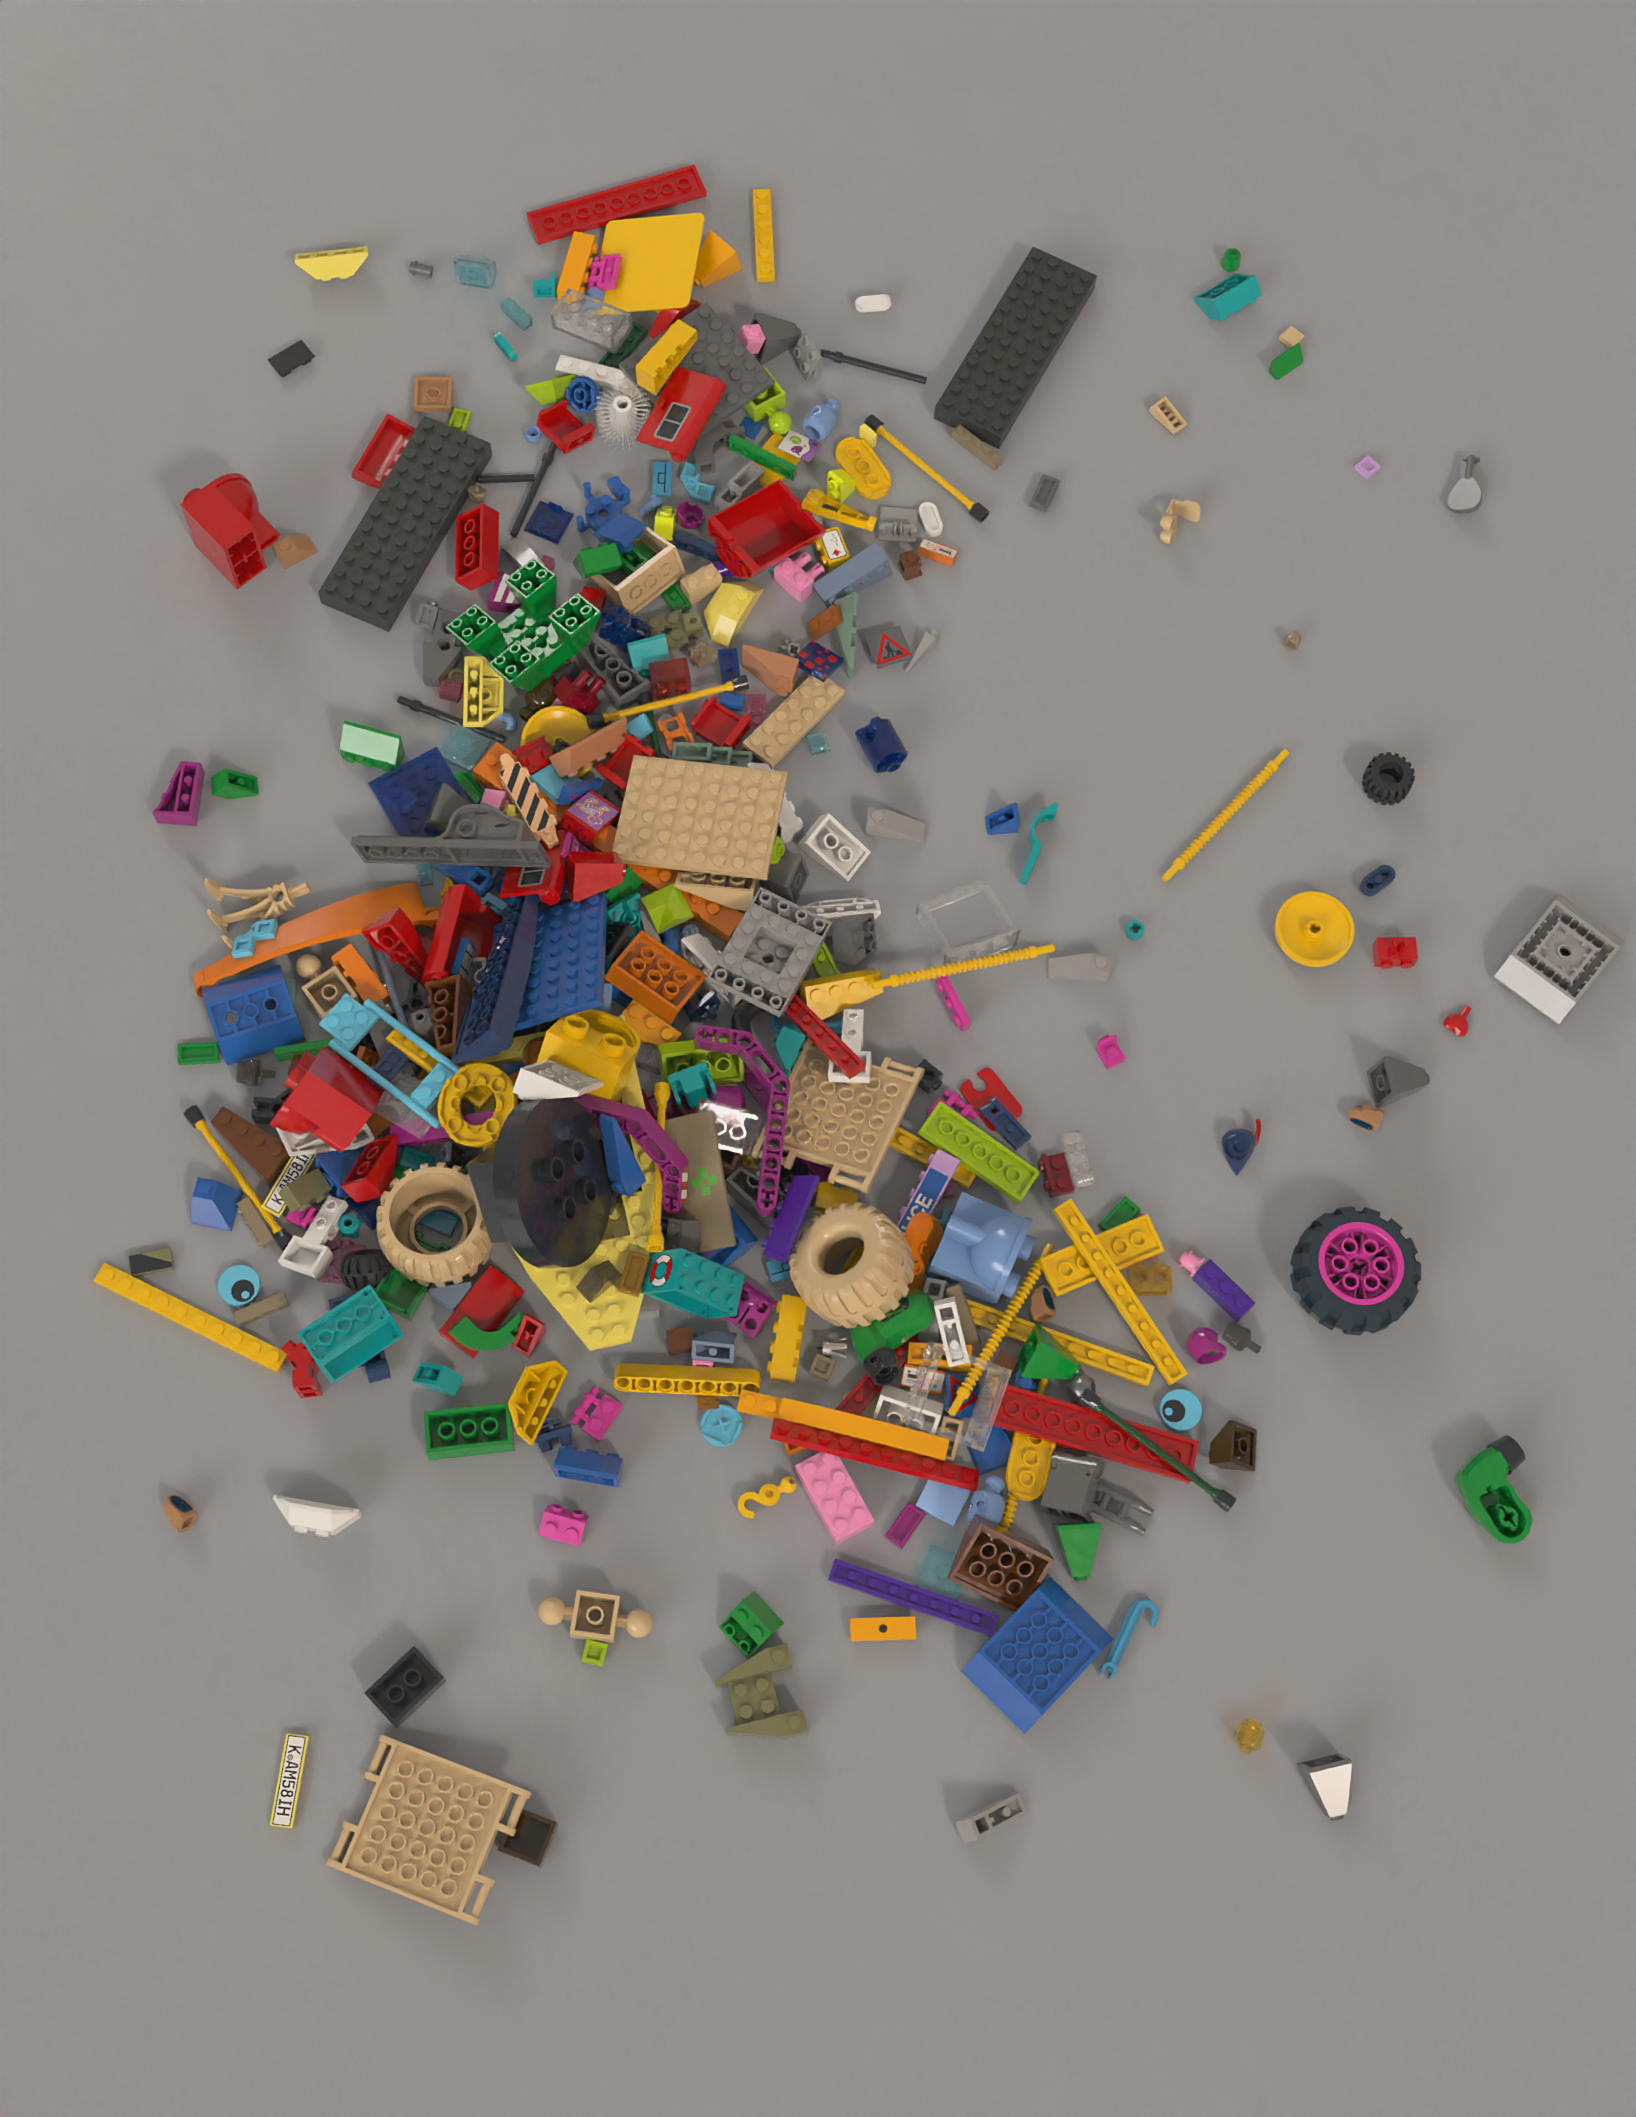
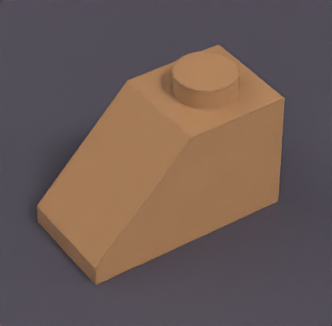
[272,535,318,569]

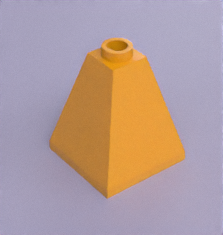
[693,230,742,287]

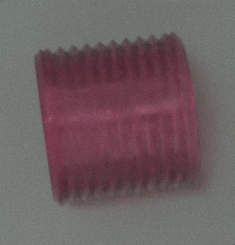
[439,678,463,703]

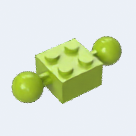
[743,368,792,435]

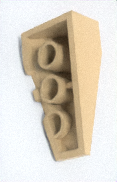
[675,872,759,911]

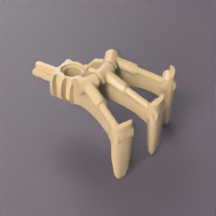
[204,877,310,950]

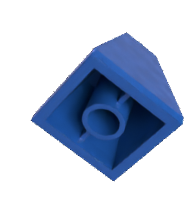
[314,1146,365,1200]

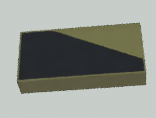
[128,1248,174,1277]

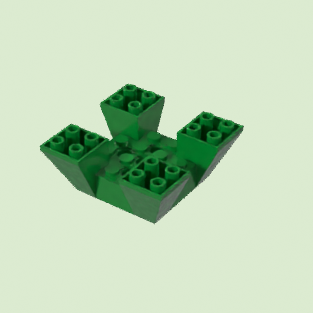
[445,557,601,692]

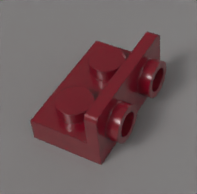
[1038,1152,1075,1198]

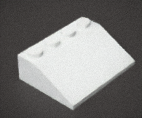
[512,1059,604,1101]

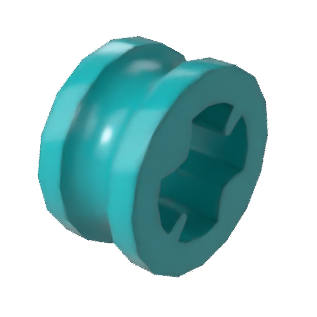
[1125,920,1144,940]

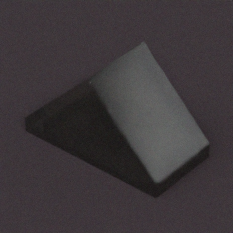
[576,1260,622,1304]

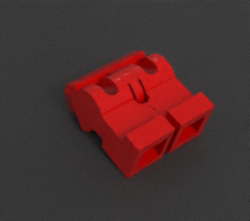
[281,1340,322,1398]

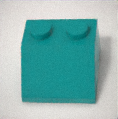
[627,634,671,679]
[772,1026,806,1078]

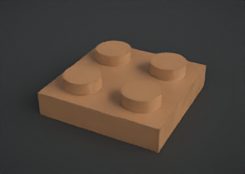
[413,376,453,412]

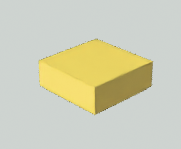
[859,423,877,448]

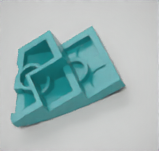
[606,893,642,947]

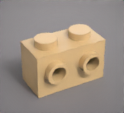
[680,563,722,605]

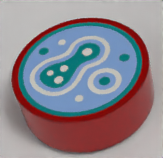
[681,923,701,938]

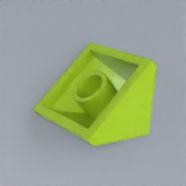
[525,374,577,405]
[640,882,694,934]

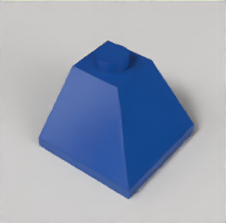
[190,1177,243,1231]

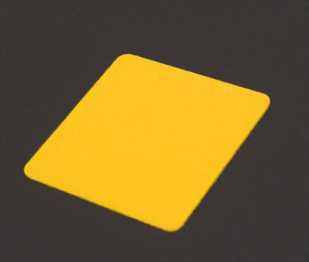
[590,213,705,314]

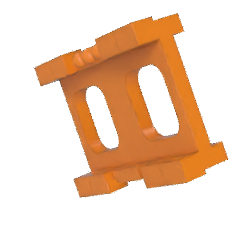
[656,712,695,755]

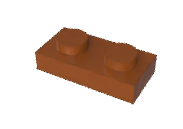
[807,604,844,640]

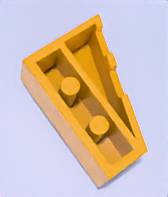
[620,999,682,1053]

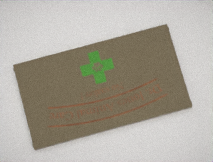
[661,1110,736,1253]

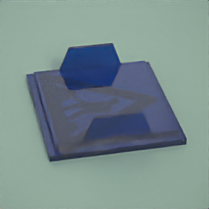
[524,501,574,544]

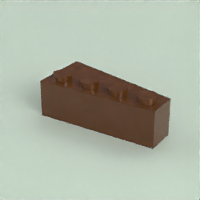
[425,974,473,1060]
[211,1106,291,1188]

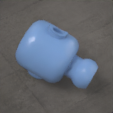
[802,397,840,441]
[967,1475,1006,1525]

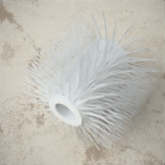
[595,380,650,448]

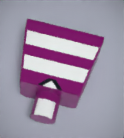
[488,571,521,614]

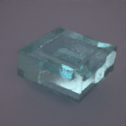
[806,731,831,755]

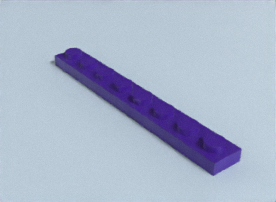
[828,1559,1000,1637]

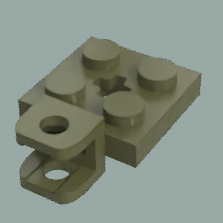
[644,609,705,651]

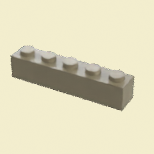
[951,424,1003,471]
[946,1282,982,1348]

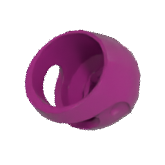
[1186,1327,1226,1364]

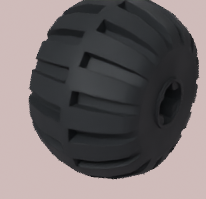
[339,1249,392,1290]

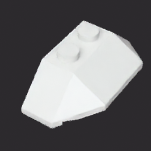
[801,898,881,936]
[273,1495,362,1537]

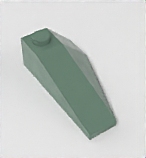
[834,592,858,679]

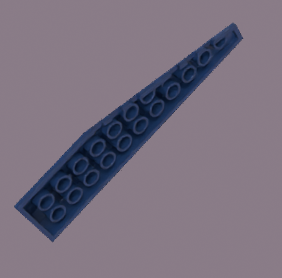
[451,894,538,1063]

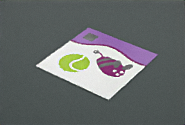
[778,430,821,463]

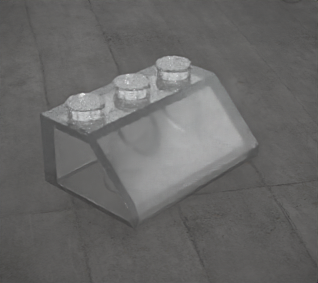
[695,1097,763,1156]

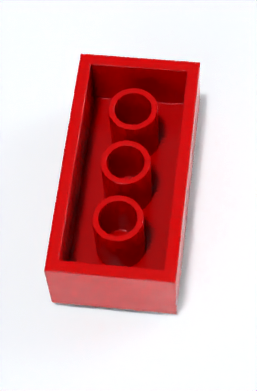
[455,503,499,591]

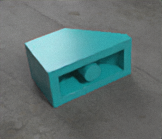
[412,1362,463,1396]

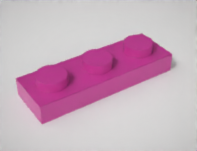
[935,974,971,1032]

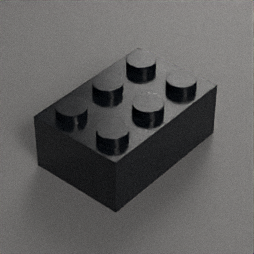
[364,1646,446,1729]

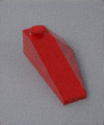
[361,907,428,986]

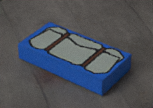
[450,938,476,980]

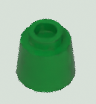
[1220,248,1241,272]

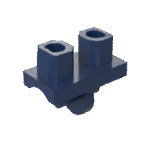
[684,989,721,1022]
[535,1415,573,1453]

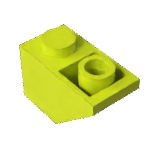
[826,469,856,503]
[654,506,677,540]

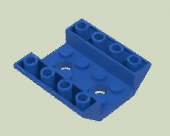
[202,964,305,1066]

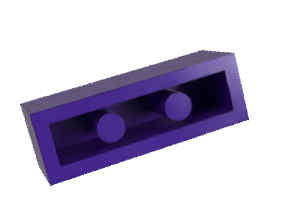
[1192,1259,1255,1323]

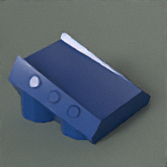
[593,512,647,553]

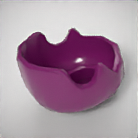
[676,501,705,529]

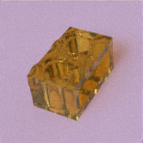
[1127,1263,1172,1296]

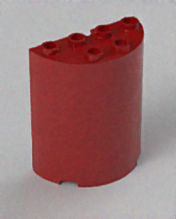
[708,479,826,580]
[421,884,502,990]

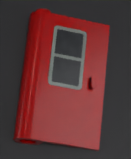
[636,367,727,463]
[499,829,568,905]

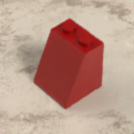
[566,851,626,902]

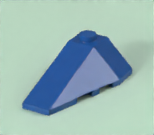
[599,1114,646,1197]

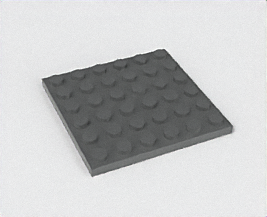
[619,302,775,439]

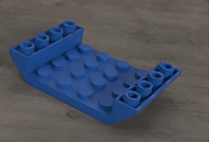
[961,1577,1114,1734]

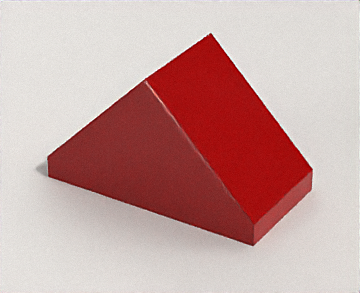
[511,1313,547,1357]

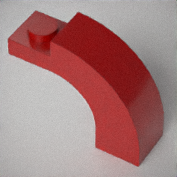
[649,298,702,339]

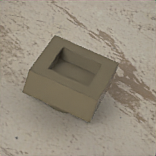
[808,1353,836,1382]

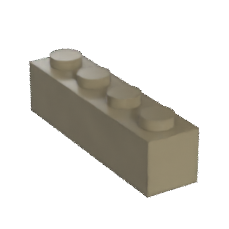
[236,1197,275,1249]
[233,1292,290,1328]

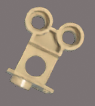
[1160,499,1201,545]

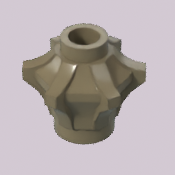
[687,640,717,668]

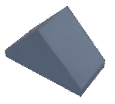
[429,1282,472,1313]

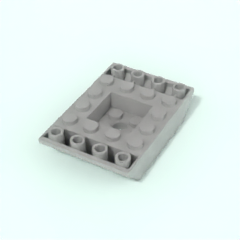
[707,887,832,1017]
[1493,894,1625,1026]

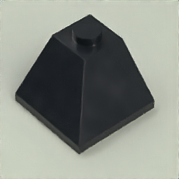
[605,921,632,968]

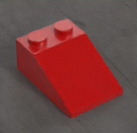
[341,1134,398,1203]

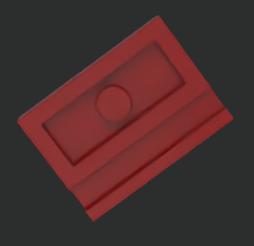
[512,735,554,775]

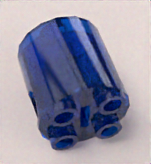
[598,606,651,654]
[855,716,908,773]

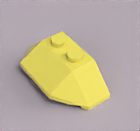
[295,246,368,281]
[704,581,764,648]
[463,656,504,727]

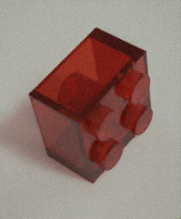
[649,657,691,702]

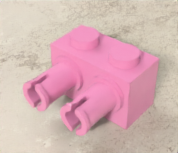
[774,551,825,603]

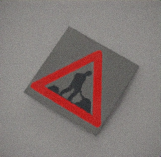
[864,626,913,669]

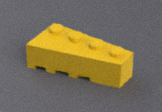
[635,319,697,395]
[799,968,883,1020]
[766,1294,807,1384]

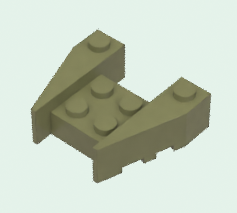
[715,1643,808,1739]

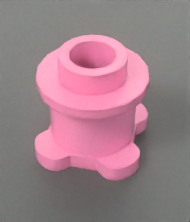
[1179,1250,1205,1277]

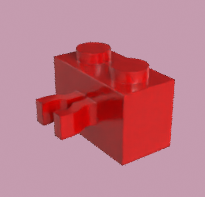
[1372,937,1418,969]

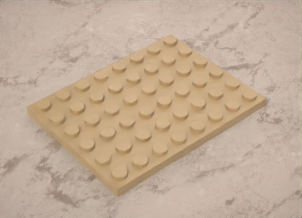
[612,755,788,880]

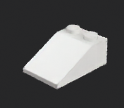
[798,813,871,882]

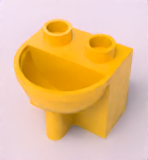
[536,1009,641,1128]

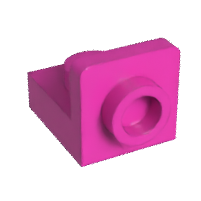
[1096,1035,1126,1069]
[285,1207,318,1231]

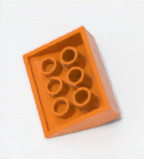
[605,930,707,1025]

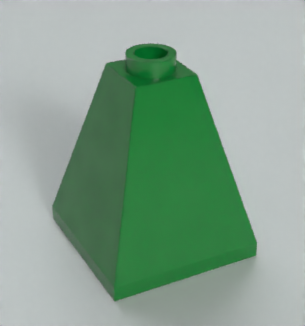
[1017,1323,1080,1380]
[1053,1521,1102,1581]

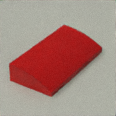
[352,413,416,489]
[439,1265,525,1359]

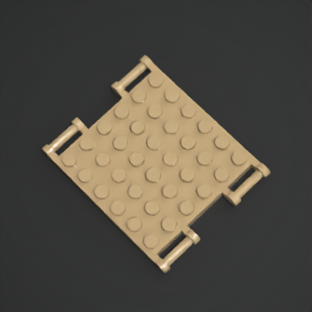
[752,1038,924,1195]
[325,1735,531,1926]

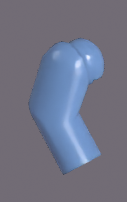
[638,494,662,518]
[496,711,518,731]

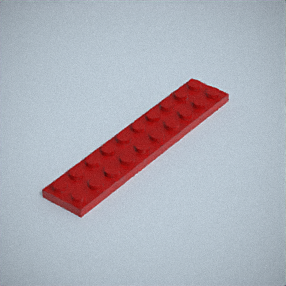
[526,164,707,245]
[986,1381,1199,1484]

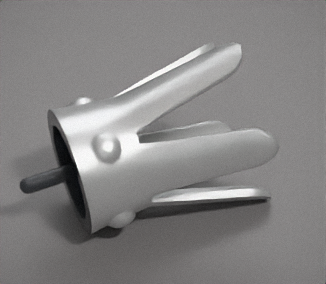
[817,1337,848,1359]

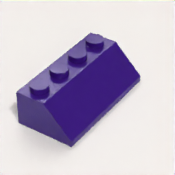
[761,1175,820,1264]

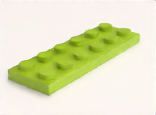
[918,1101,1040,1204]

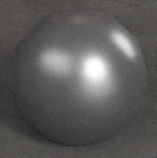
[1068,1374,1096,1403]

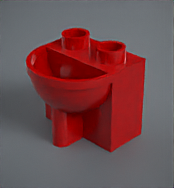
[180,473,280,590]
[269,1046,385,1153]

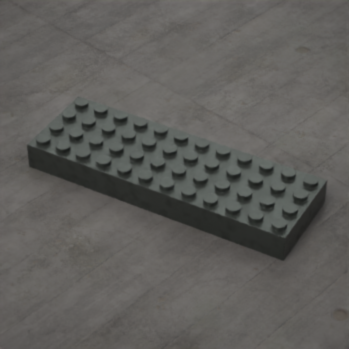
[934,247,1097,449]
[318,416,492,632]

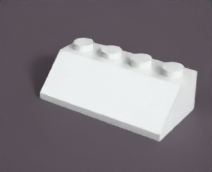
[747,763,804,844]
[681,933,744,1010]

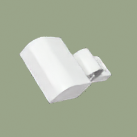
[828,1009,872,1083]
[278,1196,348,1279]

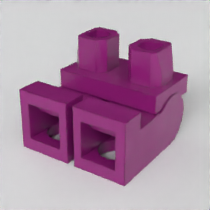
[723,1281,778,1338]

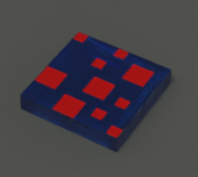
[794,640,844,682]

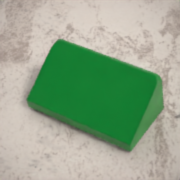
[1268,343,1303,380]

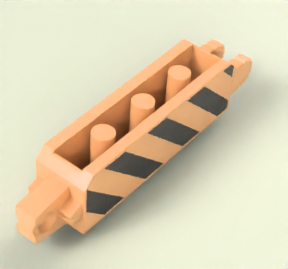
[499,753,559,849]

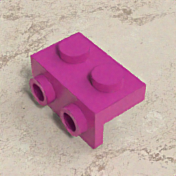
[538,1504,589,1547]

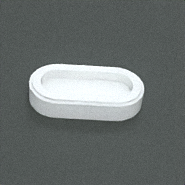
[855,294,891,313]
[918,502,943,537]

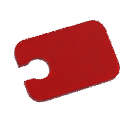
[960,1068,1022,1132]

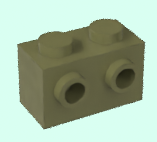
[279,1169,332,1213]

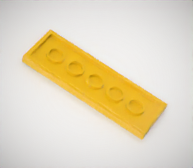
[1038,1213,1165,1298]

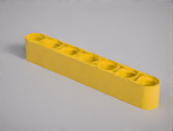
[613,1363,761,1397]

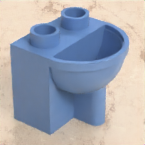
[927,1192,1037,1306]

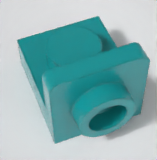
[533,272,559,298]

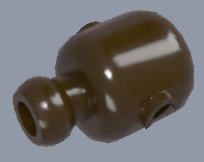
[519,678,557,722]

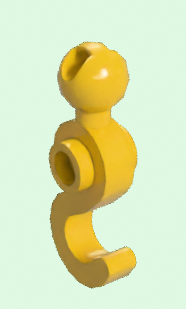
[738,1476,797,1519]

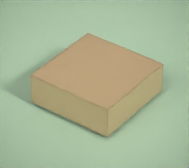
[1279,325,1305,348]

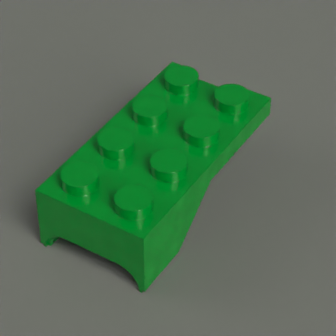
[375,1230,451,1321]

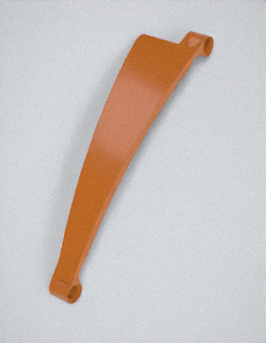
[193,883,441,997]

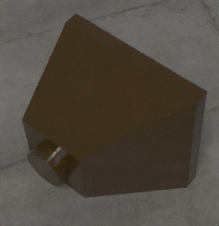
[1209,1420,1257,1472]

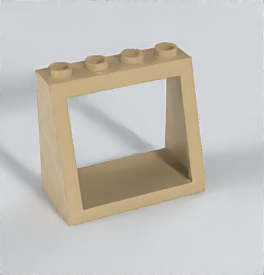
[587,518,686,618]

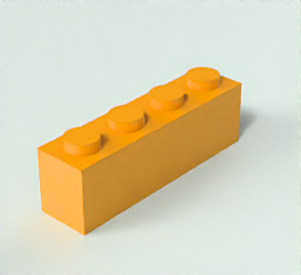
[557,231,598,305]

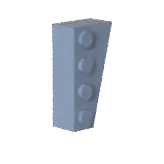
[813,542,893,608]

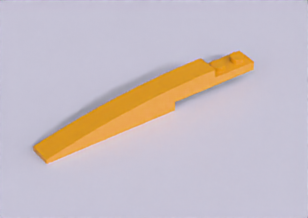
[737,1389,950,1461]

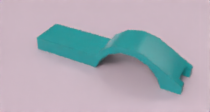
[1019,802,1059,885]

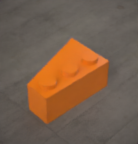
[331,943,391,1004]

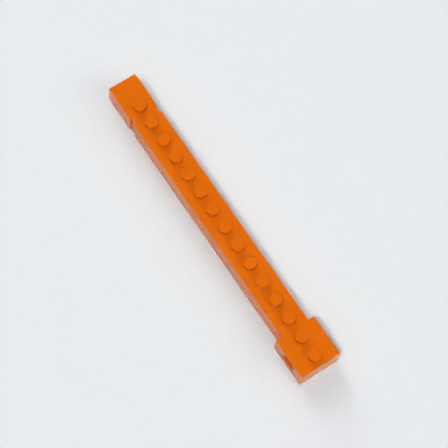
[473,742,744,944]

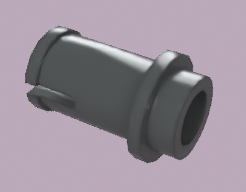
[409,261,433,278]

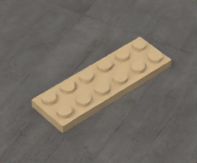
[742,669,846,769]

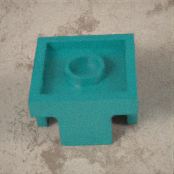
[667,1061,717,1108]

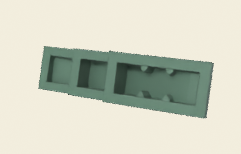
[671,742,754,767]

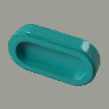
[492,331,518,363]

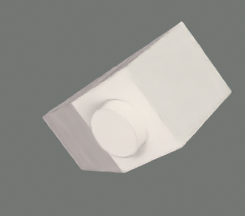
[934,1296,970,1367]

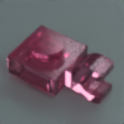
[747,694,766,729]

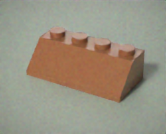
[549,717,627,778]

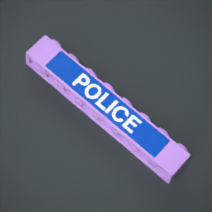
[897,1149,960,1237]

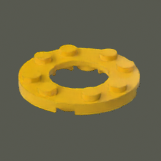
[438,1063,518,1147]

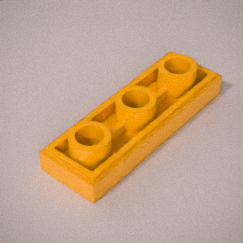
[850,1616,916,1642]

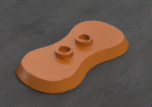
[905,1212,943,1291]

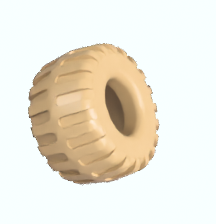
[376,1162,495,1287]
[789,1202,915,1328]

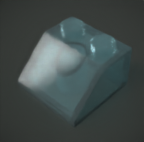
[453,255,497,290]

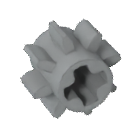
[777,638,800,658]

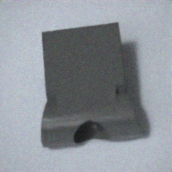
[1040,1450,1106,1522]

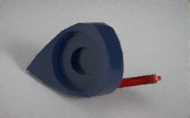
[1222,1119,1261,1175]

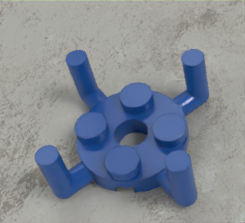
[576,482,631,533]

